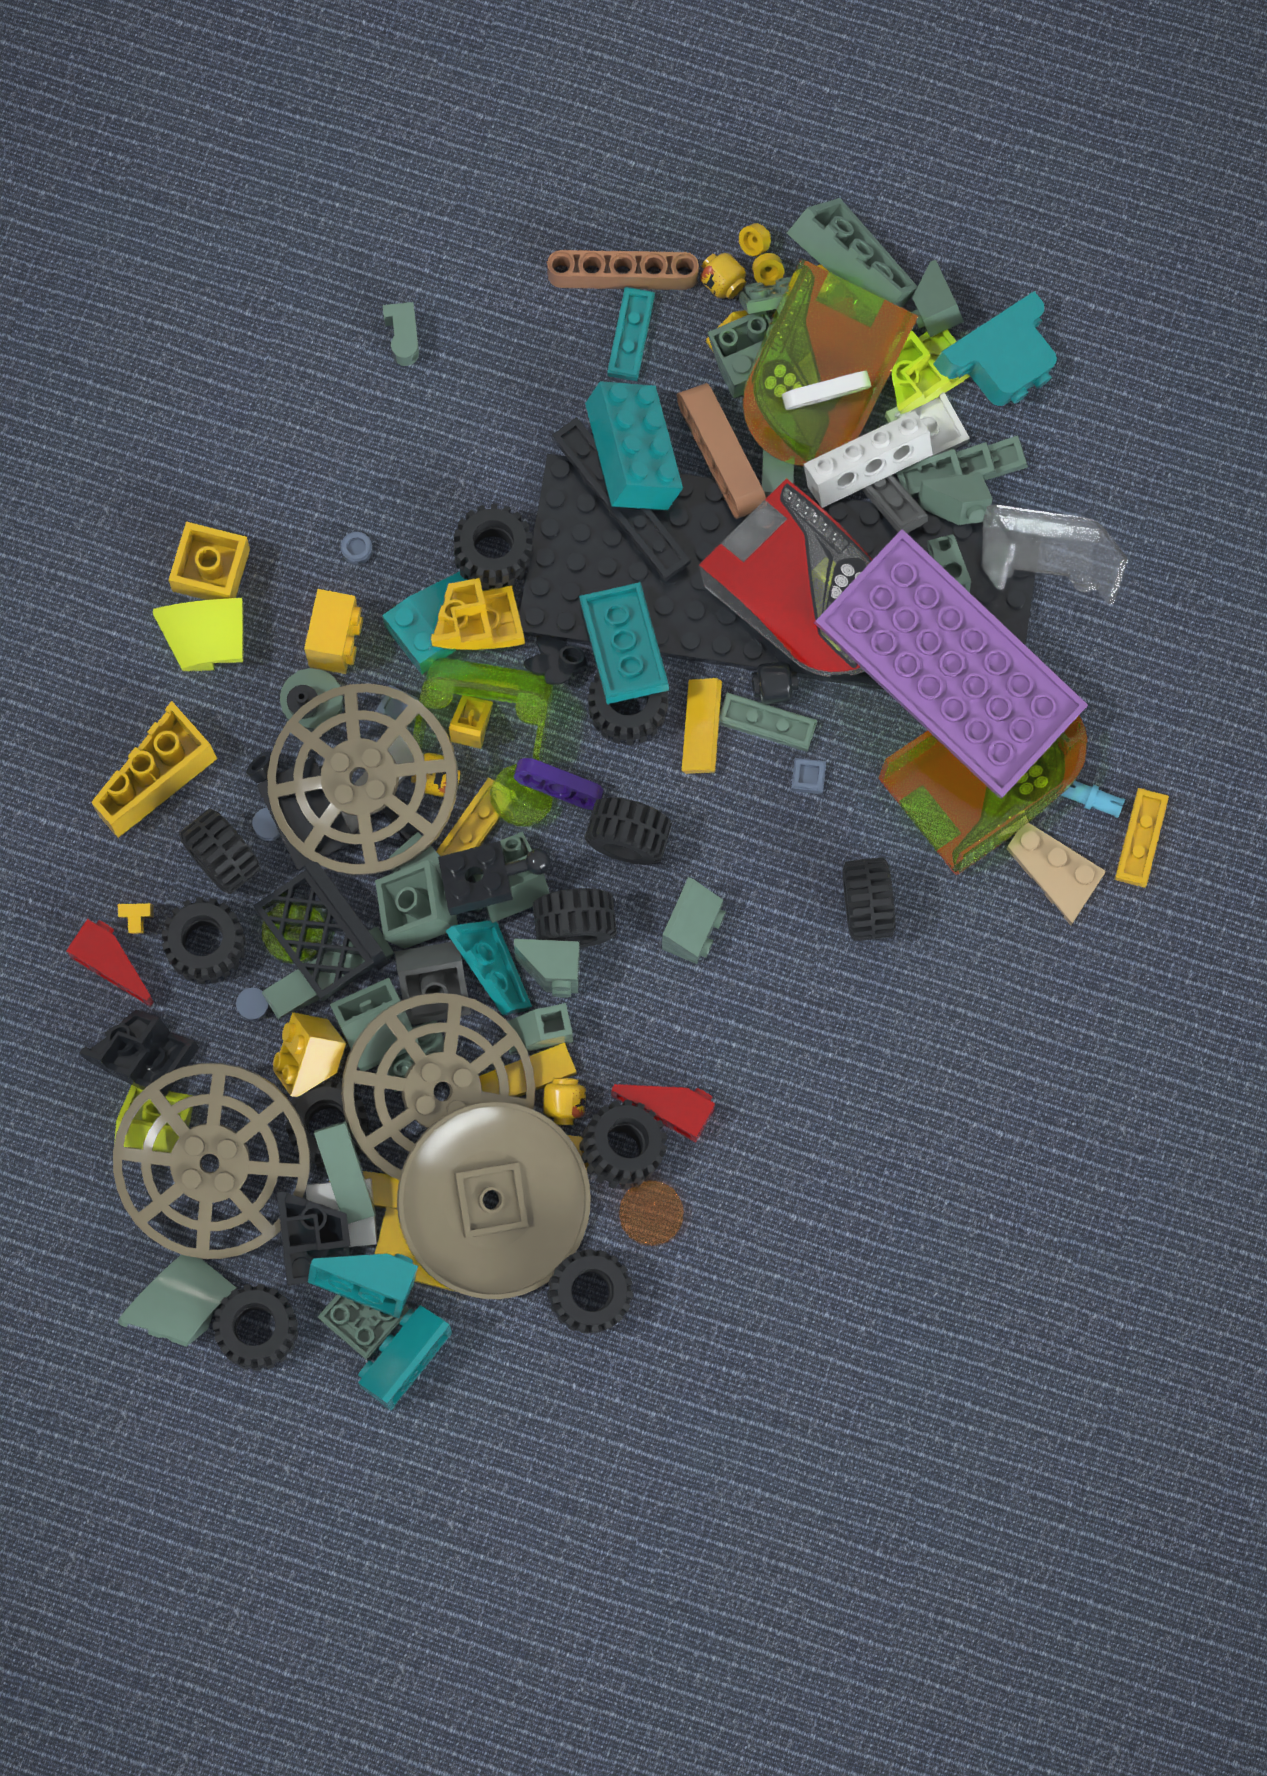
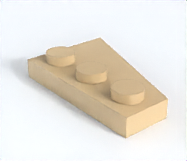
[1007,820,1106,926]

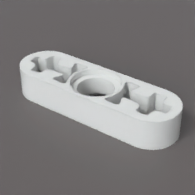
[782,371,871,410]

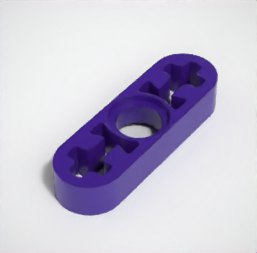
[514,758,604,810]

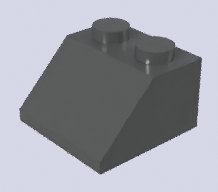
[395,942,471,1025]

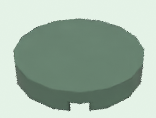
[280,668,344,732]

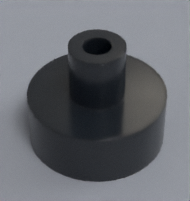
[287,685,319,719]
[246,751,279,783]

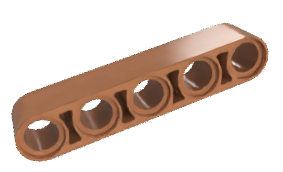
[547,250,699,290]
[677,383,767,519]

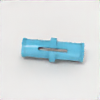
[1060,781,1125,818]

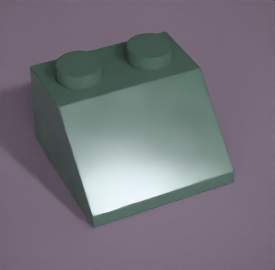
[375,860,458,949]
[662,877,726,964]
[514,939,580,998]

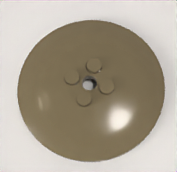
[397,1102,591,1299]

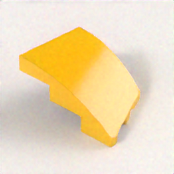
[431,578,525,650]

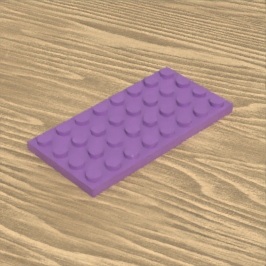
[814,529,1088,799]

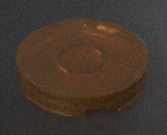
[619,1180,684,1247]

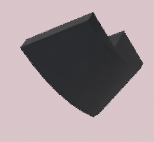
[79,1010,200,1097]
[277,1191,351,1286]

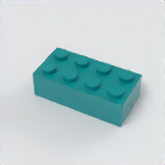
[585,381,683,510]

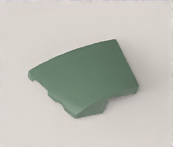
[118,1254,236,1347]

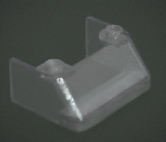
[982,505,1128,604]

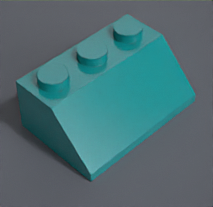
[358,1305,452,1411]

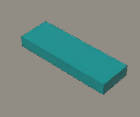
[607,287,655,382]

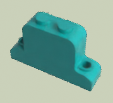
[933,291,1057,406]

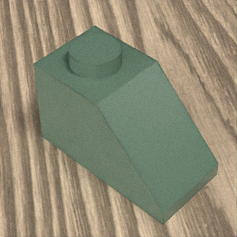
[912,260,964,337]
[918,473,993,525]

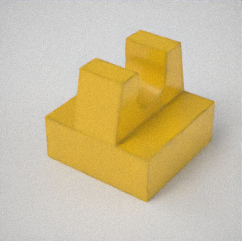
[118,903,154,934]

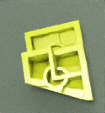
[889,330,970,414]
[153,598,243,671]

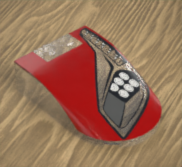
[699,478,873,677]

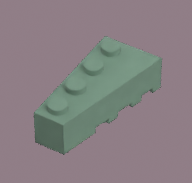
[787,198,918,314]

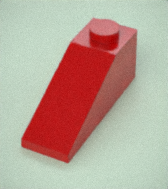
[66,919,154,1007]
[611,1084,715,1143]

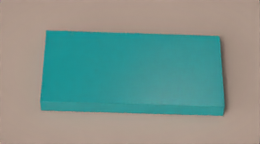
[579,582,669,704]

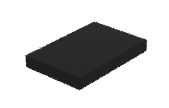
[257,757,352,871]

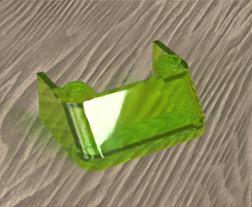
[413,658,554,761]

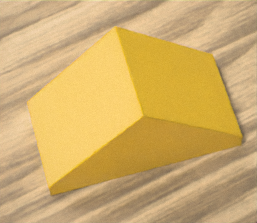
[449,695,493,749]

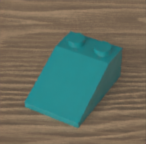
[382,571,467,675]
[308,1254,418,1319]

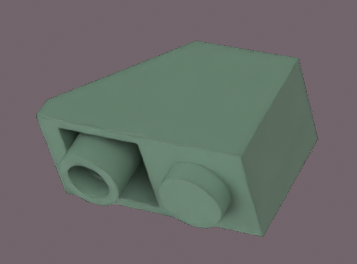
[505,1003,573,1055]

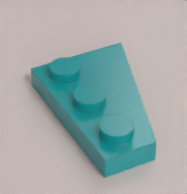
[446,921,532,1015]

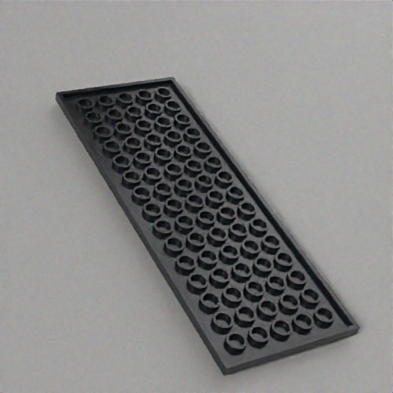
[519,453,1042,690]

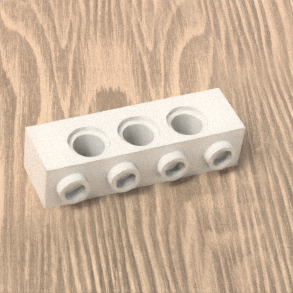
[804,411,933,508]

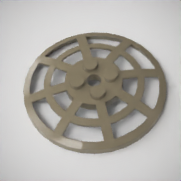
[267,683,458,875]
[341,993,535,1180]
[113,1063,310,1259]

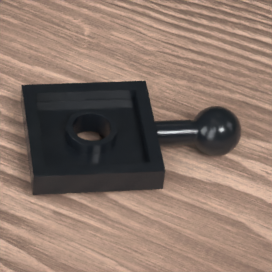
[438,841,551,916]

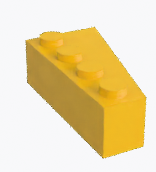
[91,701,217,838]

